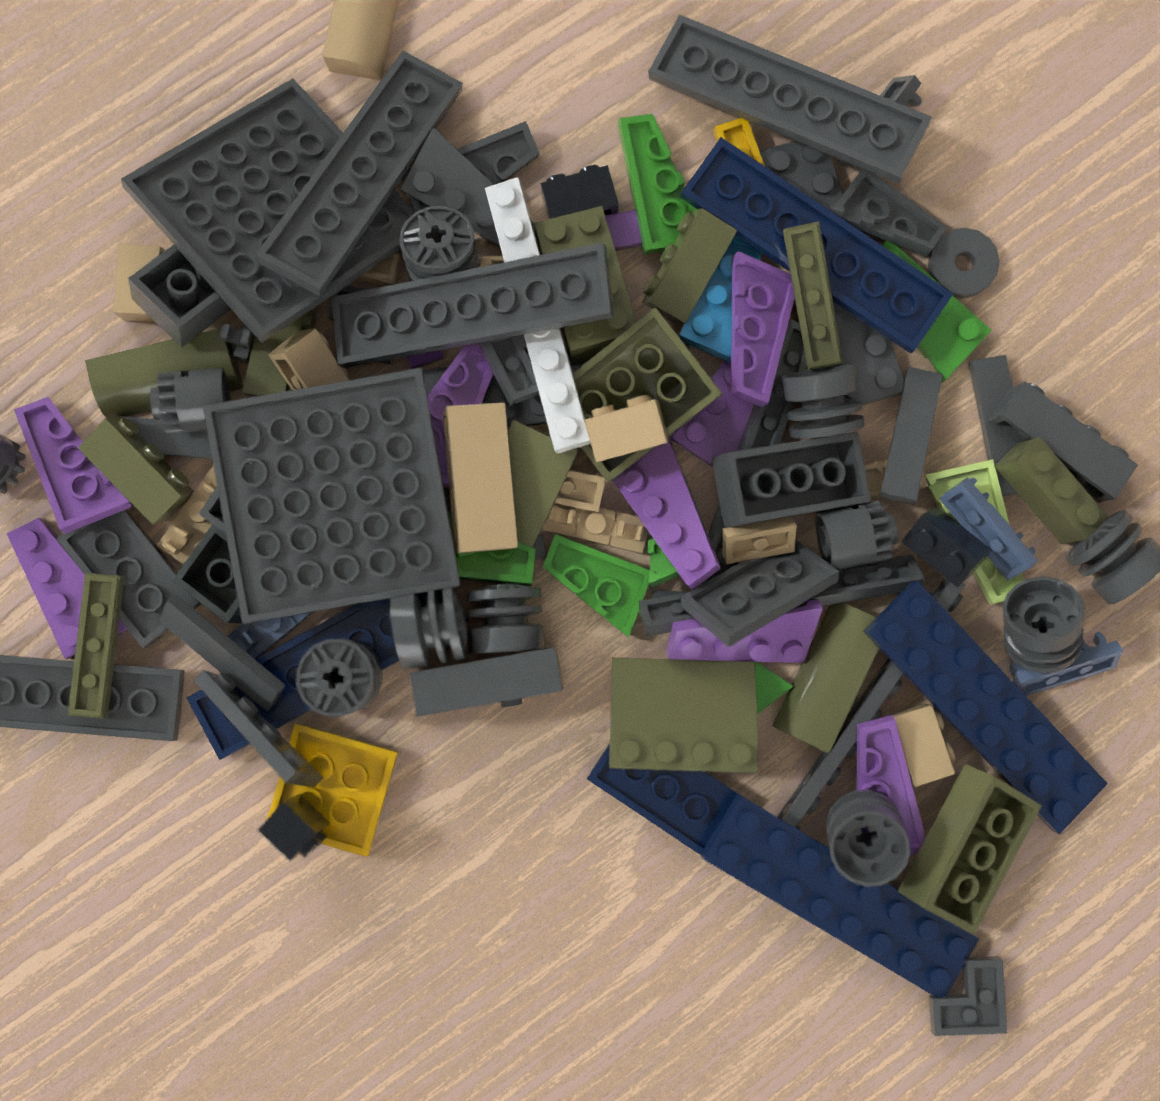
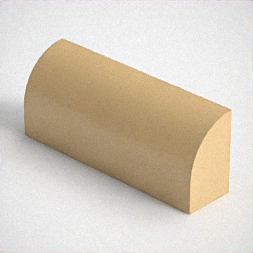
[322,0,398,81]
[442,403,518,554]

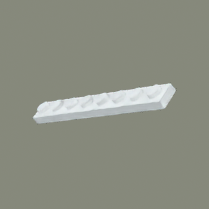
[485,177,591,454]

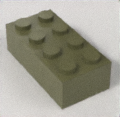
[534,206,636,366]
[898,764,1042,935]

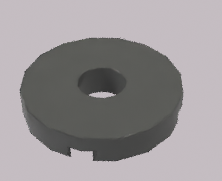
[928,228,1000,298]

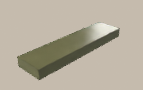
[783,221,843,370]
[68,573,124,719]

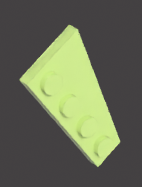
[925,459,1024,604]

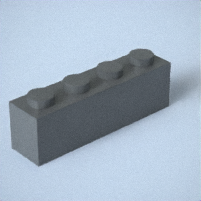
[988,381,1138,503]

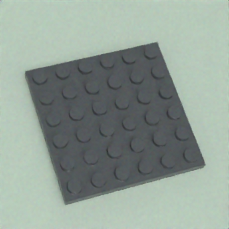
[121,78,415,343]
[203,368,461,624]

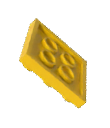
[267,723,399,857]

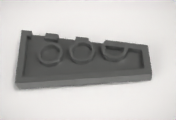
[194,670,324,788]

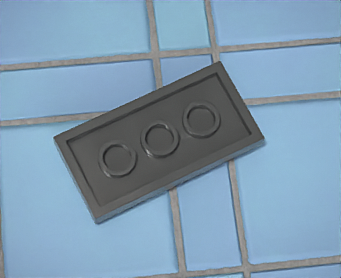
[57,509,201,648]
[681,539,839,647]

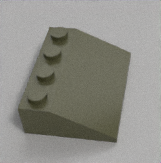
[573,307,723,482]
[609,657,758,773]

